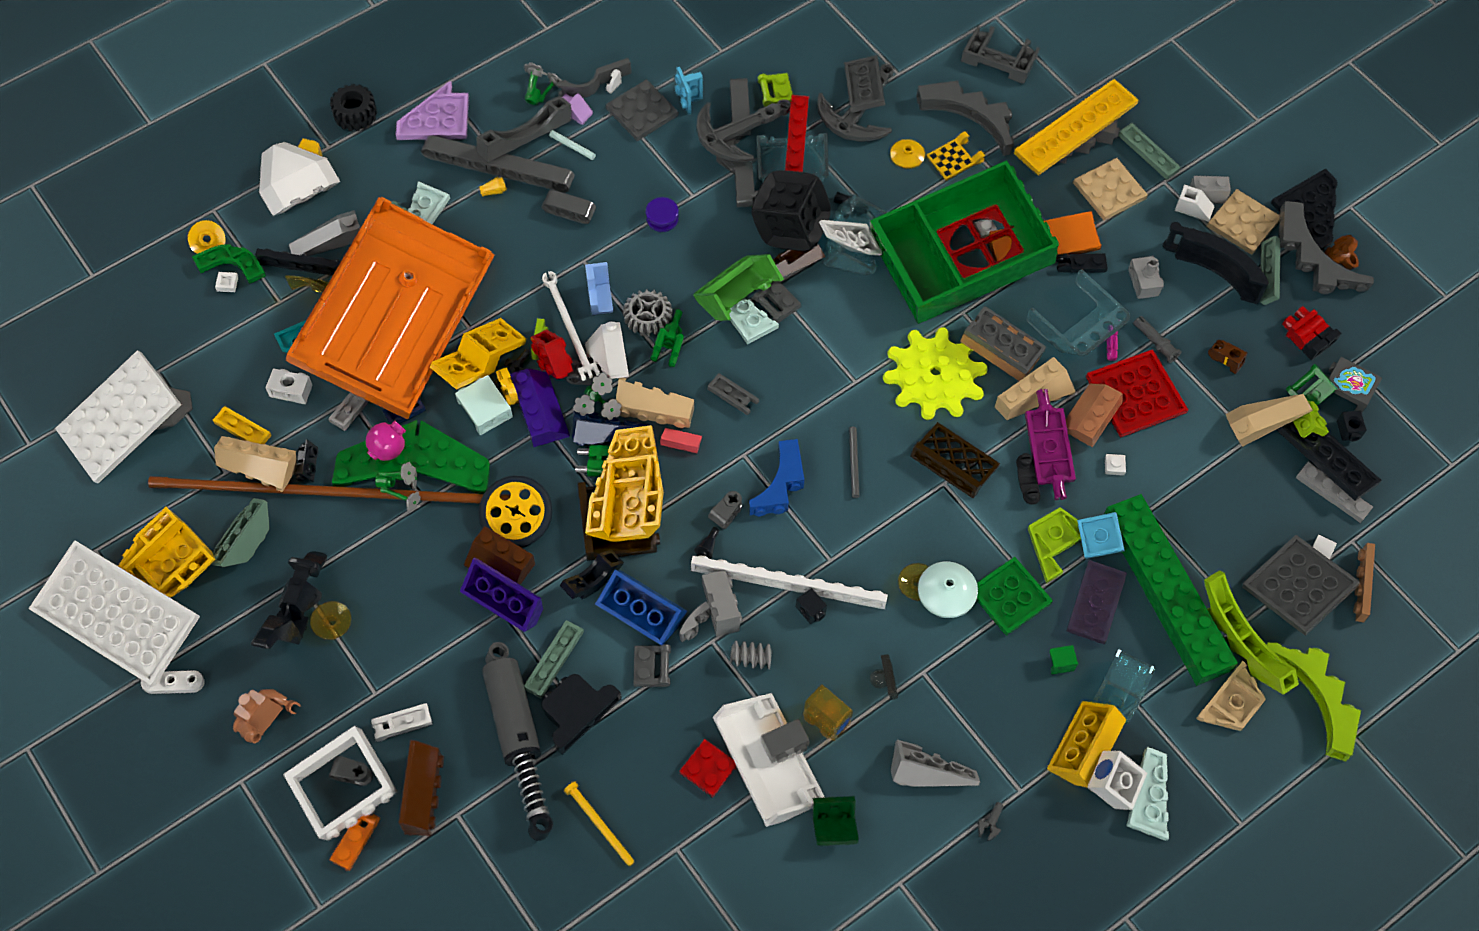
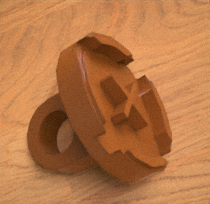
[1324,235,1359,270]

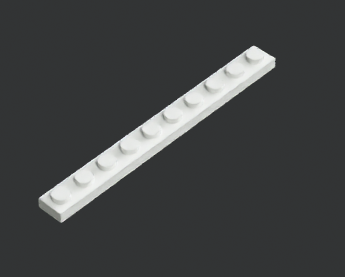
[691,555,888,609]

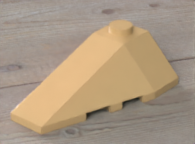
[1225,394,1313,446]

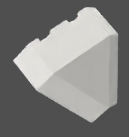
[259,142,340,216]

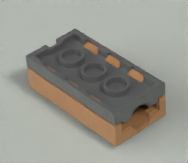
[960,306,1046,381]

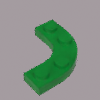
[192,244,266,284]

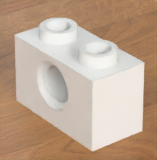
[265,369,313,404]

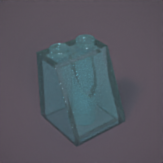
[1092,649,1156,724]

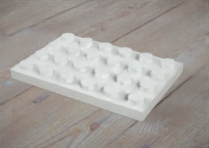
[55,350,182,483]

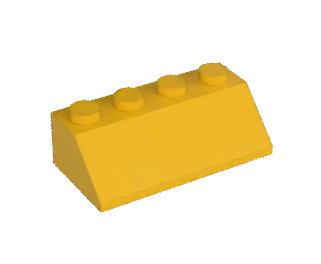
[1047,701,1127,788]

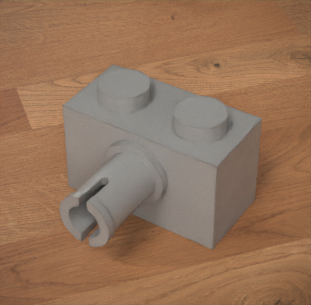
[1128,256,1164,299]

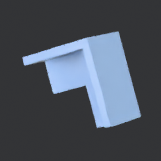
[585,262,613,315]

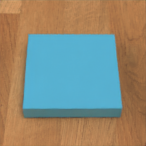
[1077,512,1125,559]

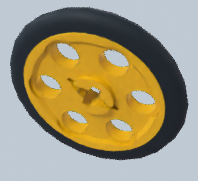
[479,475,553,547]

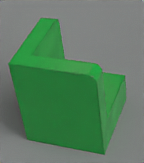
[1049,645,1078,674]

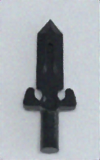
[494,349,531,392]

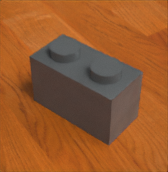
[761,718,809,763]

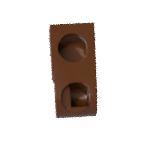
[1208,340,1247,374]

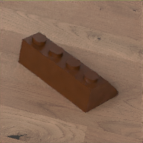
[399,740,444,836]

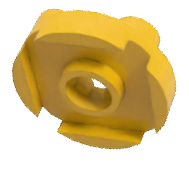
[496,367,519,406]

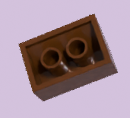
[464,526,535,585]

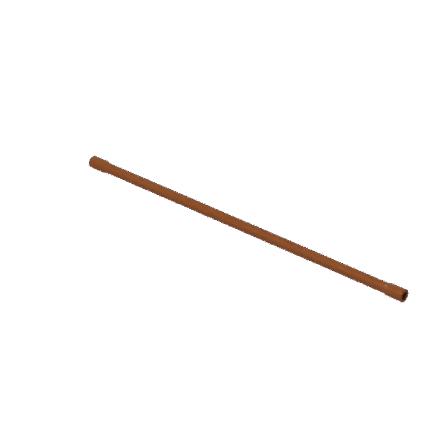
[148,476,511,504]

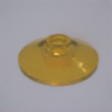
[898,563,929,601]
[310,601,351,640]

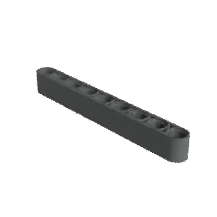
[421,135,575,192]

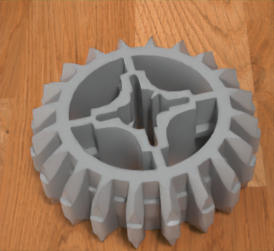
[623,289,673,336]

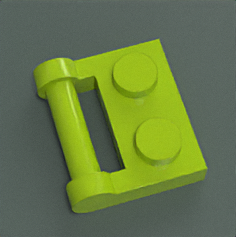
[757,73,793,107]

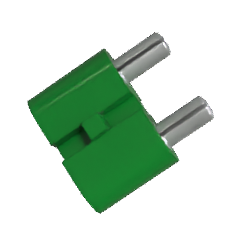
[575,445,610,477]

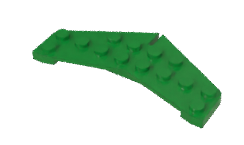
[332,420,490,494]

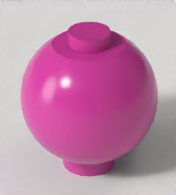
[365,420,406,461]

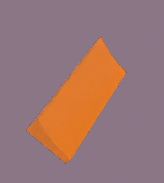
[988,211,1101,261]

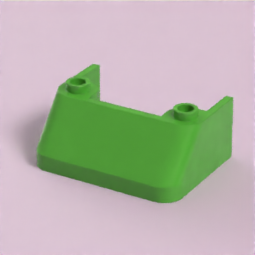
[693,254,784,321]

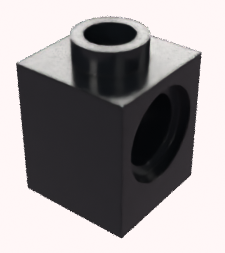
[1337,410,1367,442]
[796,588,827,624]

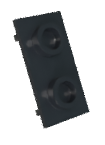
[295,439,318,482]

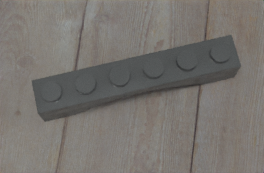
[477,96,571,162]

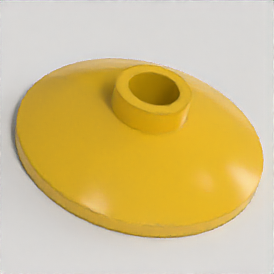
[890,139,925,169]
[188,220,225,254]

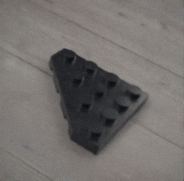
[1271,168,1337,250]

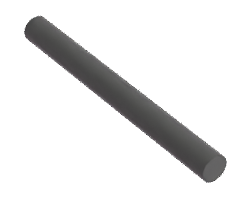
[849,427,859,498]

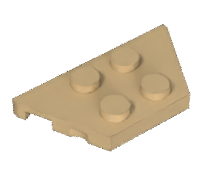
[1196,661,1266,731]

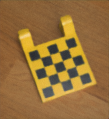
[927,132,985,181]

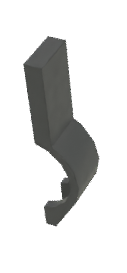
[557,58,631,98]

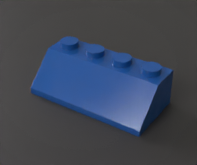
[595,570,687,645]

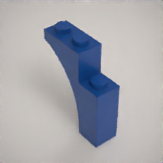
[749,439,804,516]

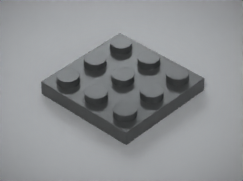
[606,79,678,141]

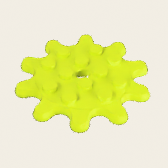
[882,327,988,420]

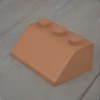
[1065,384,1123,447]

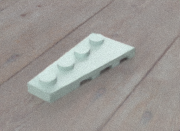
[408,181,450,224]
[730,298,779,344]
[1127,747,1169,841]

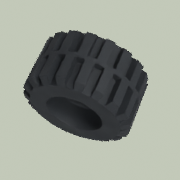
[330,84,377,132]

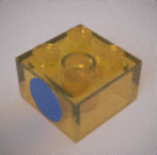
[803,684,853,741]

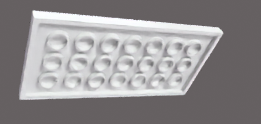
[29,540,200,686]

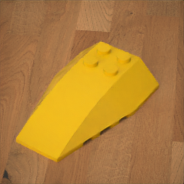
[585,425,664,542]
[118,507,216,598]

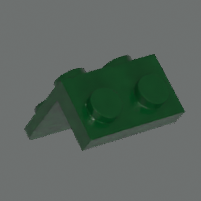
[812,796,859,846]

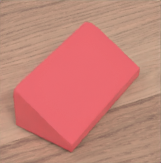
[660,428,702,453]

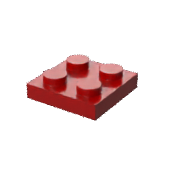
[680,739,737,797]

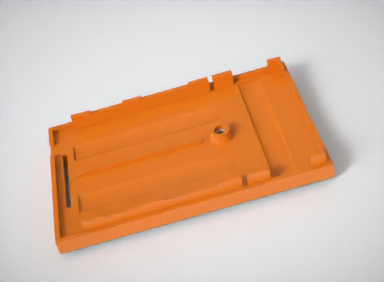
[286,197,495,419]

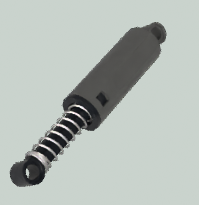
[482,642,553,841]

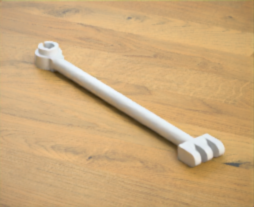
[542,272,600,381]

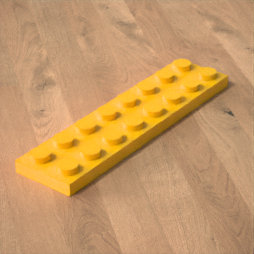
[1014,79,1139,176]

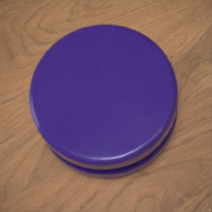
[646,197,679,232]

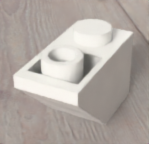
[1175,185,1214,222]

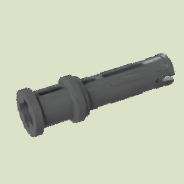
[1133,316,1181,363]

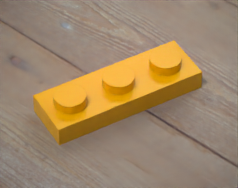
[213,406,272,444]

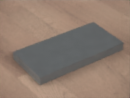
[844,55,885,113]

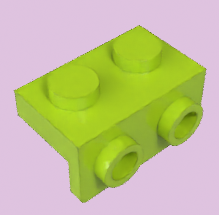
[1293,400,1329,438]

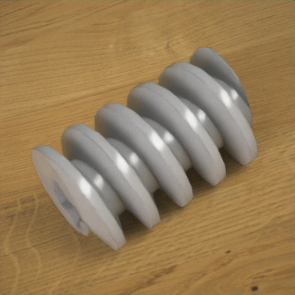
[729,640,772,670]

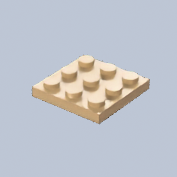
[1073,158,1148,221]
[1207,189,1280,255]

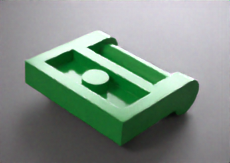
[1286,364,1338,406]

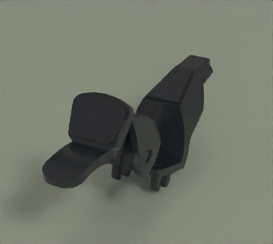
[251,551,327,649]

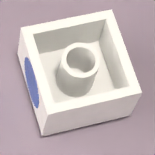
[1088,751,1147,810]

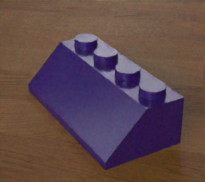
[510,369,570,447]
[460,558,543,632]

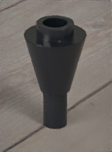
[694,527,720,559]

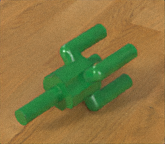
[650,310,684,367]

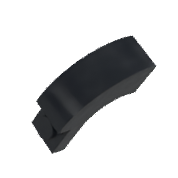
[560,549,624,600]

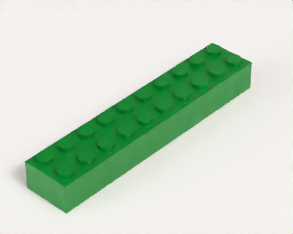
[1104,494,1238,686]

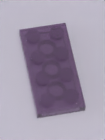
[1066,560,1127,645]

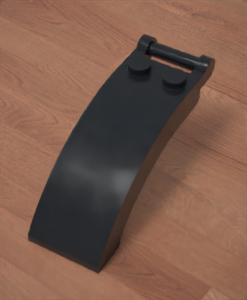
[1162,222,1269,304]

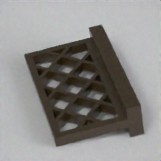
[910,422,1000,498]

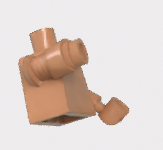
[233,689,301,743]

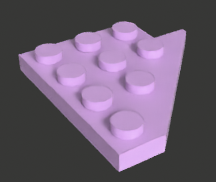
[396,82,469,140]

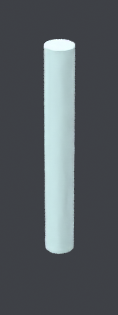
[549,130,596,160]

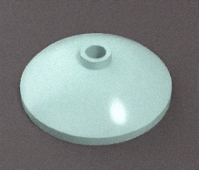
[918,561,978,618]

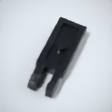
[1056,253,1108,273]

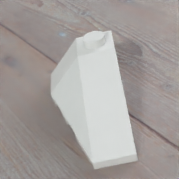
[819,220,882,255]
[585,322,629,379]

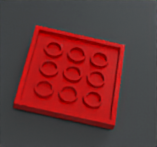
[1086,349,1188,438]

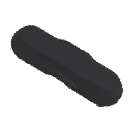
[1016,453,1040,504]

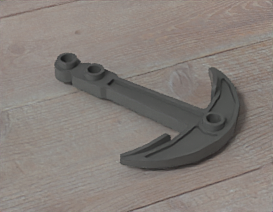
[818,64,894,142]
[696,99,791,162]

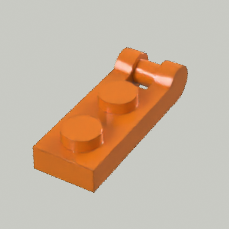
[330,814,380,871]

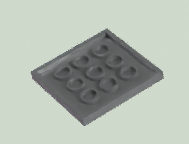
[1242,535,1360,636]

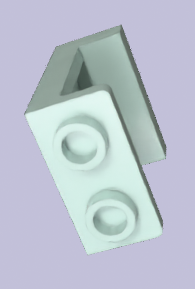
[455,375,513,435]

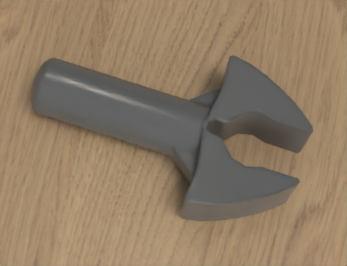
[978,802,1004,841]

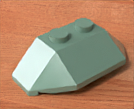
[212,498,269,567]

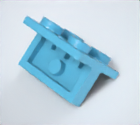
[674,67,703,114]

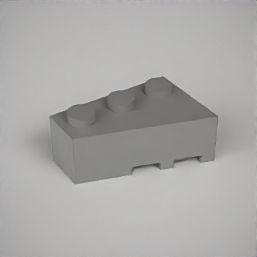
[702,570,743,637]

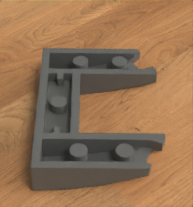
[961,26,1040,84]

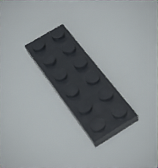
[1276,421,1382,501]

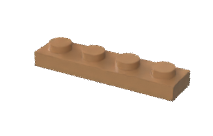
[1353,543,1375,622]

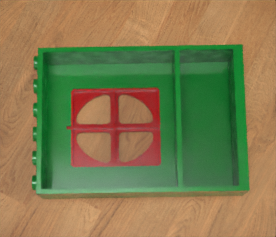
[870,160,1059,324]

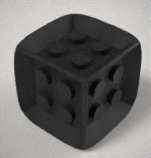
[752,170,831,251]

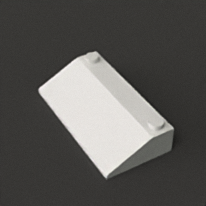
[713,693,824,827]

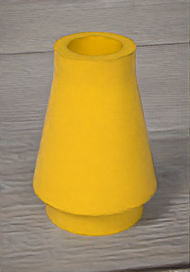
[479,177,507,196]

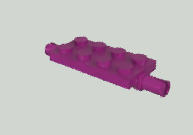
[1025,389,1076,500]

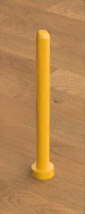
[564,781,634,866]

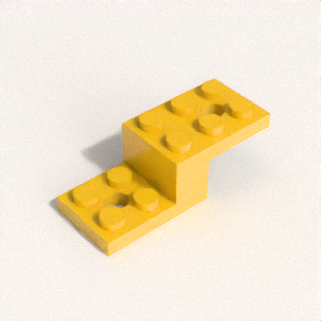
[430,318,527,390]

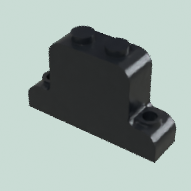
[542,674,622,755]

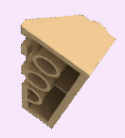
[995,357,1076,420]
[616,377,694,428]
[214,436,297,492]

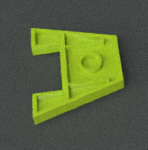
[1028,507,1081,584]

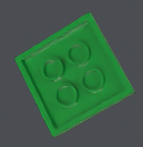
[976,557,1053,636]

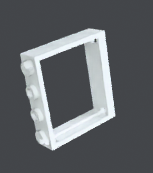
[283,726,398,840]

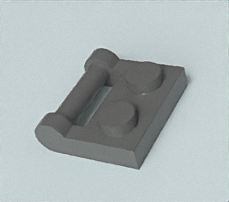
[753,281,801,323]
[634,645,671,687]

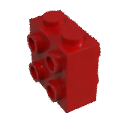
[530,329,573,379]

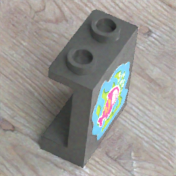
[1326,357,1382,413]

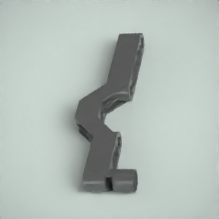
[716,78,758,207]

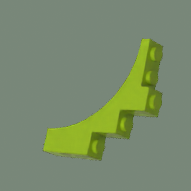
[1204,570,1299,694]
[1266,642,1361,761]

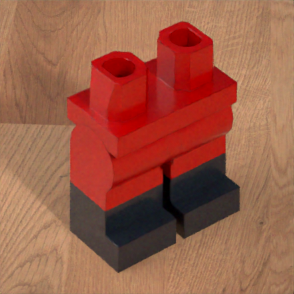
[1282,306,1342,361]

